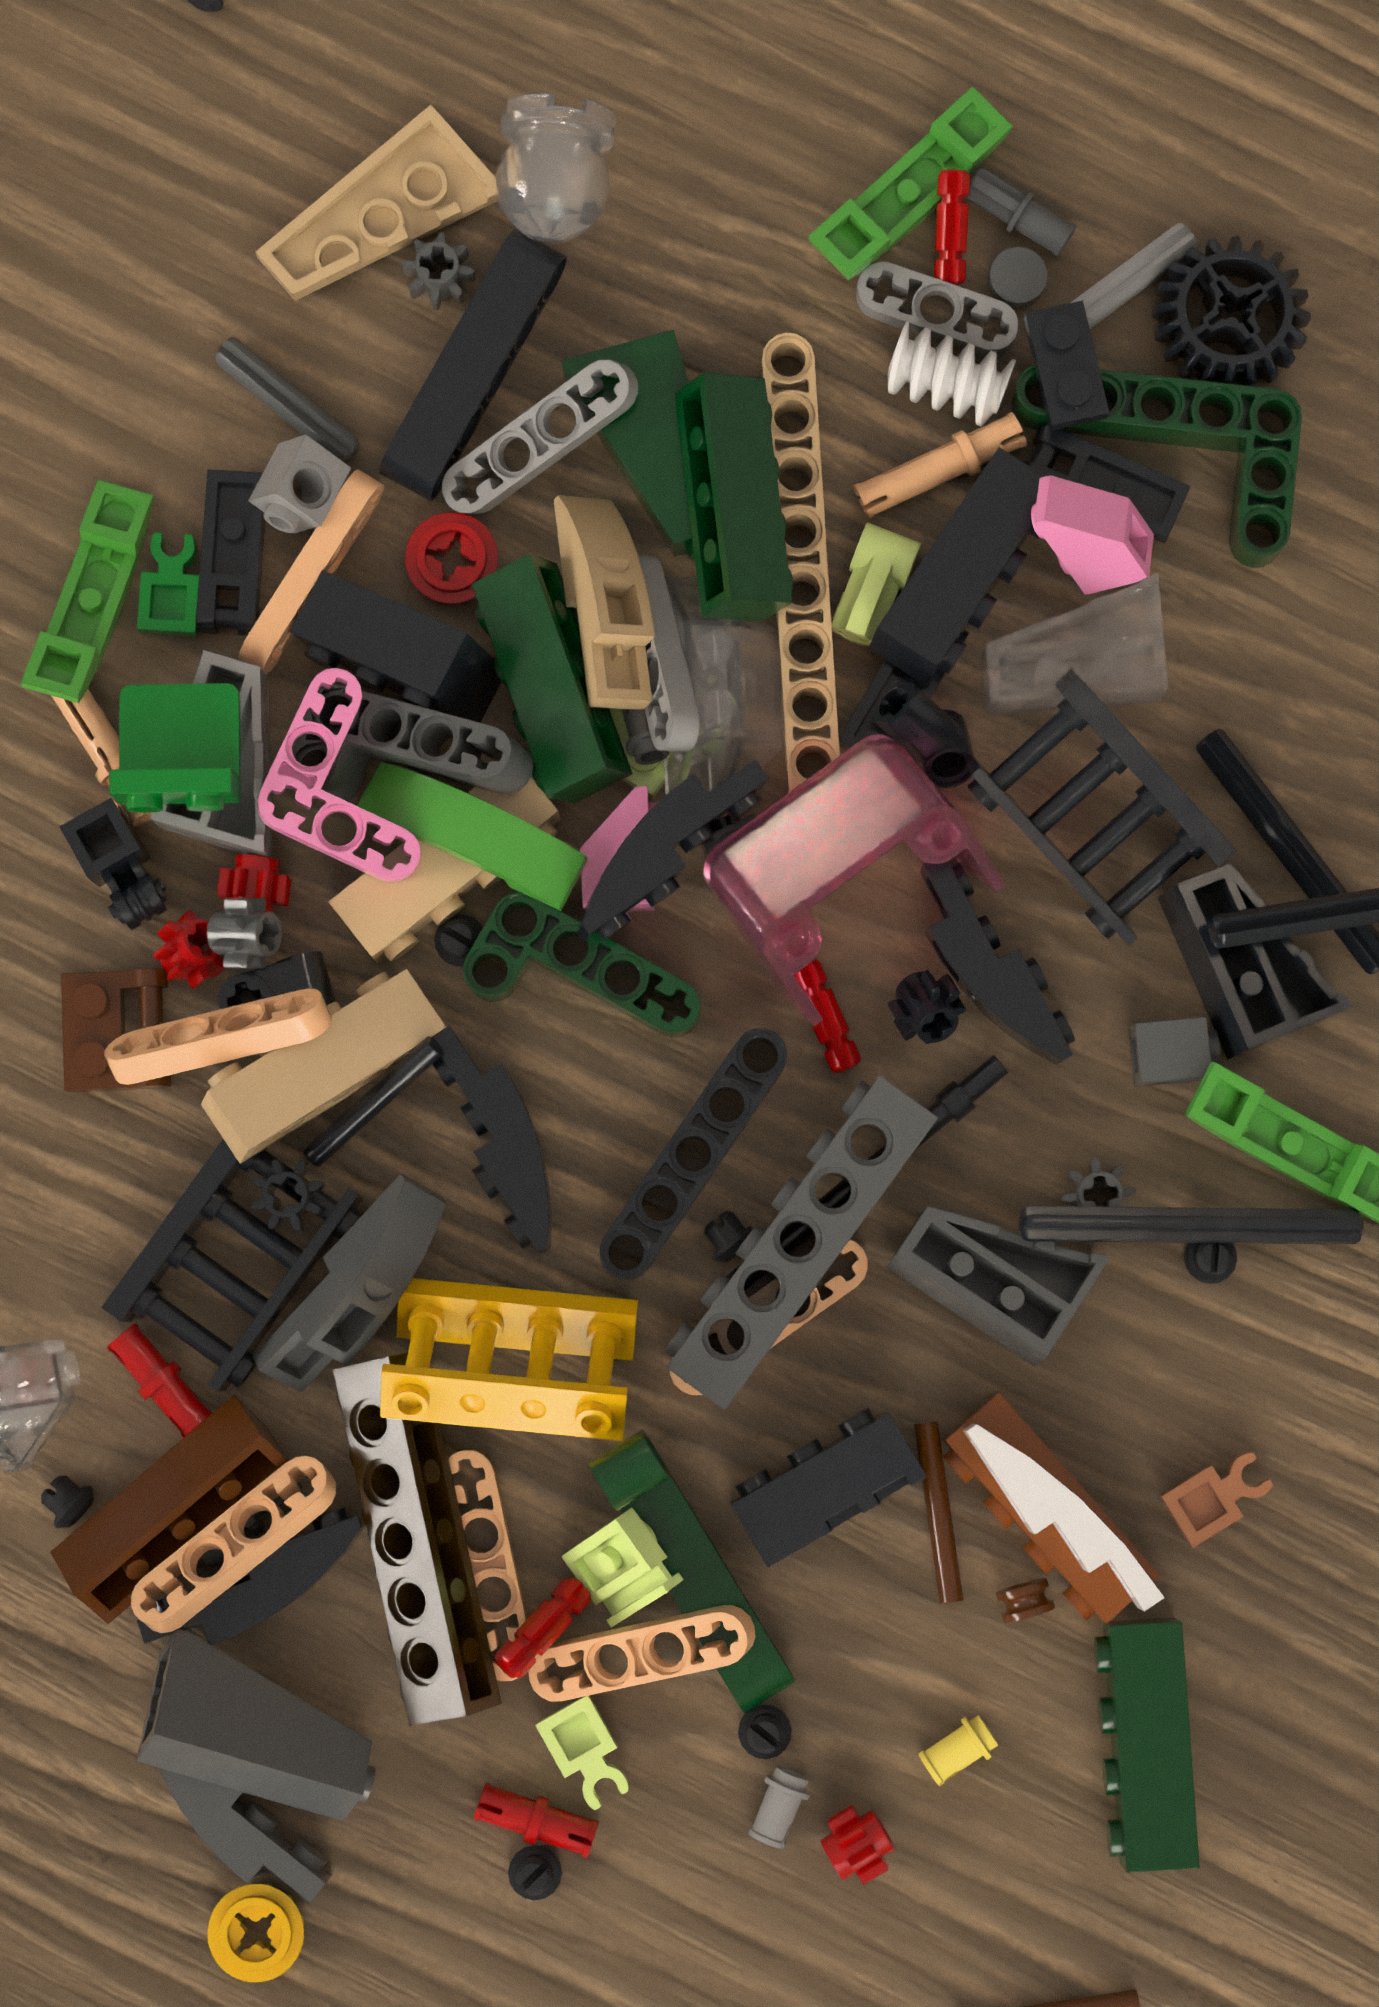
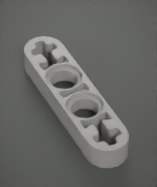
[442,360,638,514]
[638,555,700,752]

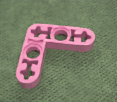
[257,668,421,883]

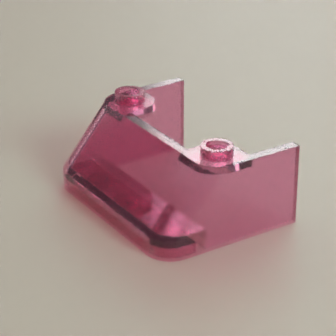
[704,734,1006,1026]

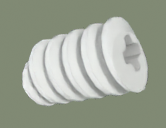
[887,320,1016,427]

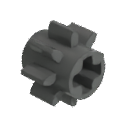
[402,232,475,310]
[207,898,282,969]
[1060,1158,1136,1207]

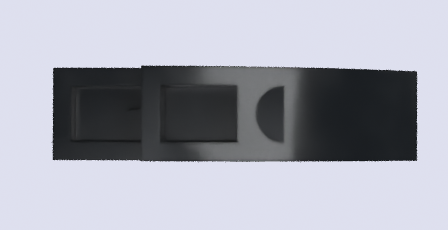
[577,760,769,942]
[920,853,1075,1065]
[432,1026,552,1254]
[137,1507,366,1645]

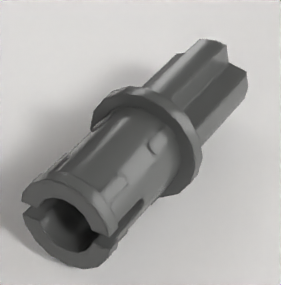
[965,169,1077,257]

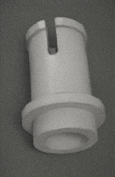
[748,1766,811,1849]

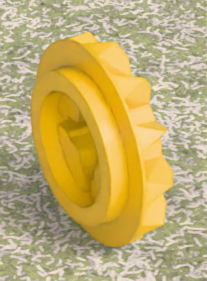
[207,1883,304,1983]

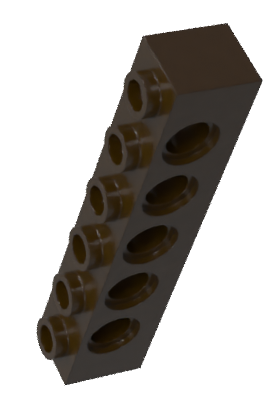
[333,1353,502,1726]

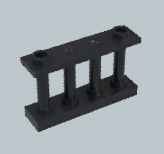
[965,668,1237,946]
[101,1139,364,1391]

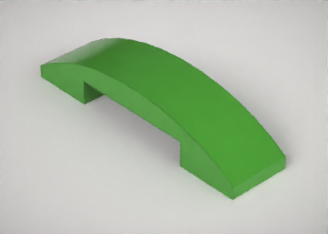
[808,86,1013,280]
[21,480,154,703]
[357,761,588,911]
[1184,1062,1379,1223]

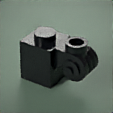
[59,798,168,930]

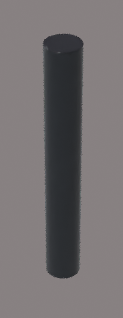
[304,1036,444,1167]

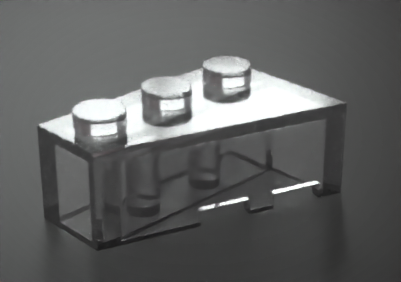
[980,573,1168,715]

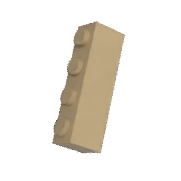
[328,777,561,963]
[201,969,446,1164]

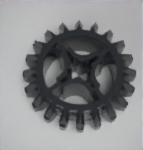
[1152,235,1311,387]

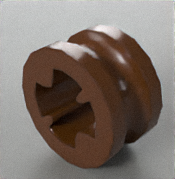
[995,1578,1055,1623]

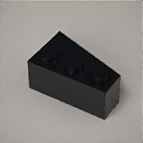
[290,570,502,723]
[1158,863,1354,1060]
[730,1408,927,1567]

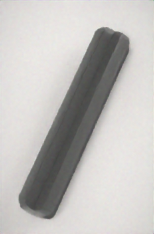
[215,337,360,464]

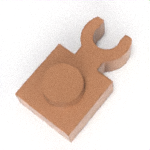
[1158,1452,1274,1548]

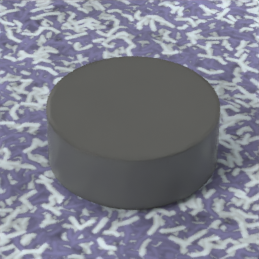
[988,247,1047,309]

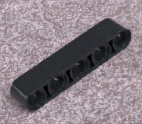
[379,229,567,501]
[600,1028,787,1280]

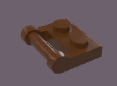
[61,968,171,1093]

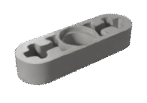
[856,262,1018,358]

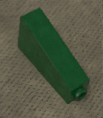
[561,329,694,560]

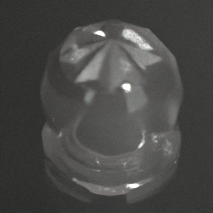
[496,93,616,244]

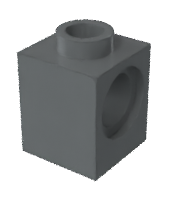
[1128,1017,1220,1087]

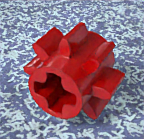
[217,854,292,912]
[153,910,226,989]
[820,1805,895,1885]

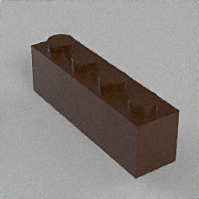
[50,1395,289,1624]

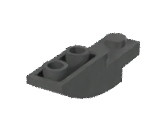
[253,1174,446,1392]
[144,1721,332,1903]

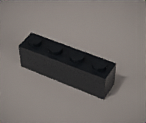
[868,447,1045,687]

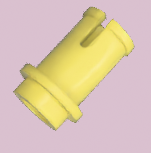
[918,1715,999,1787]

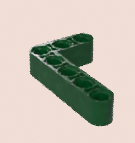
[1011,365,1302,568]
[588,1429,796,1713]

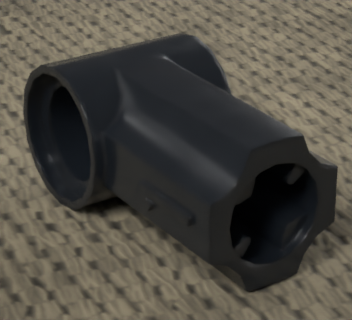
[872,680,974,788]

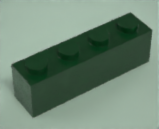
[675,372,793,621]
[471,553,633,803]
[1094,1618,1200,1873]

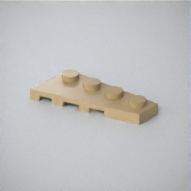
[255,105,507,301]

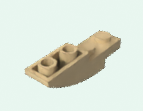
[554,495,655,710]

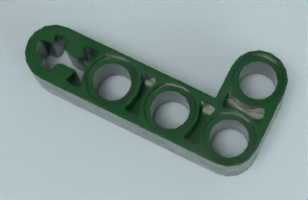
[463,892,701,1038]

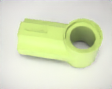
[832,522,922,646]

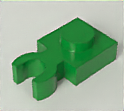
[137,532,200,637]

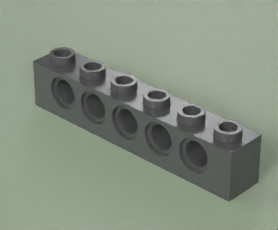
[664,1076,938,1411]

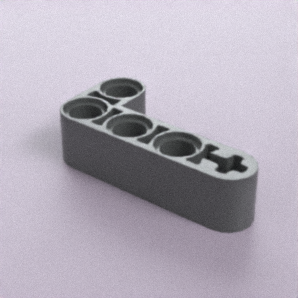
[293,685,533,802]

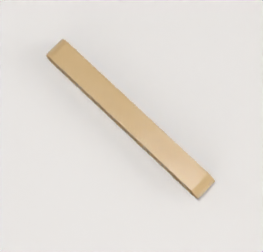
[761,332,844,855]

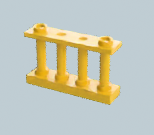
[380,1278,638,1441]

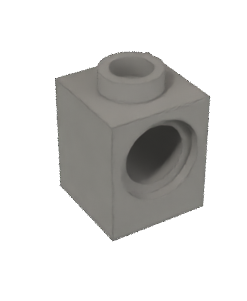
[248,434,351,534]

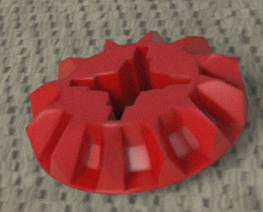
[405,512,498,605]

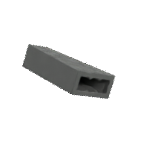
[136,1628,376,1821]

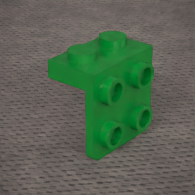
[109,683,241,813]

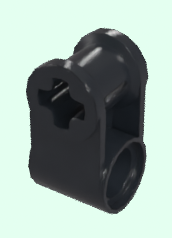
[218,951,336,1009]

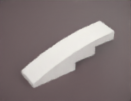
[963,1423,1165,1611]

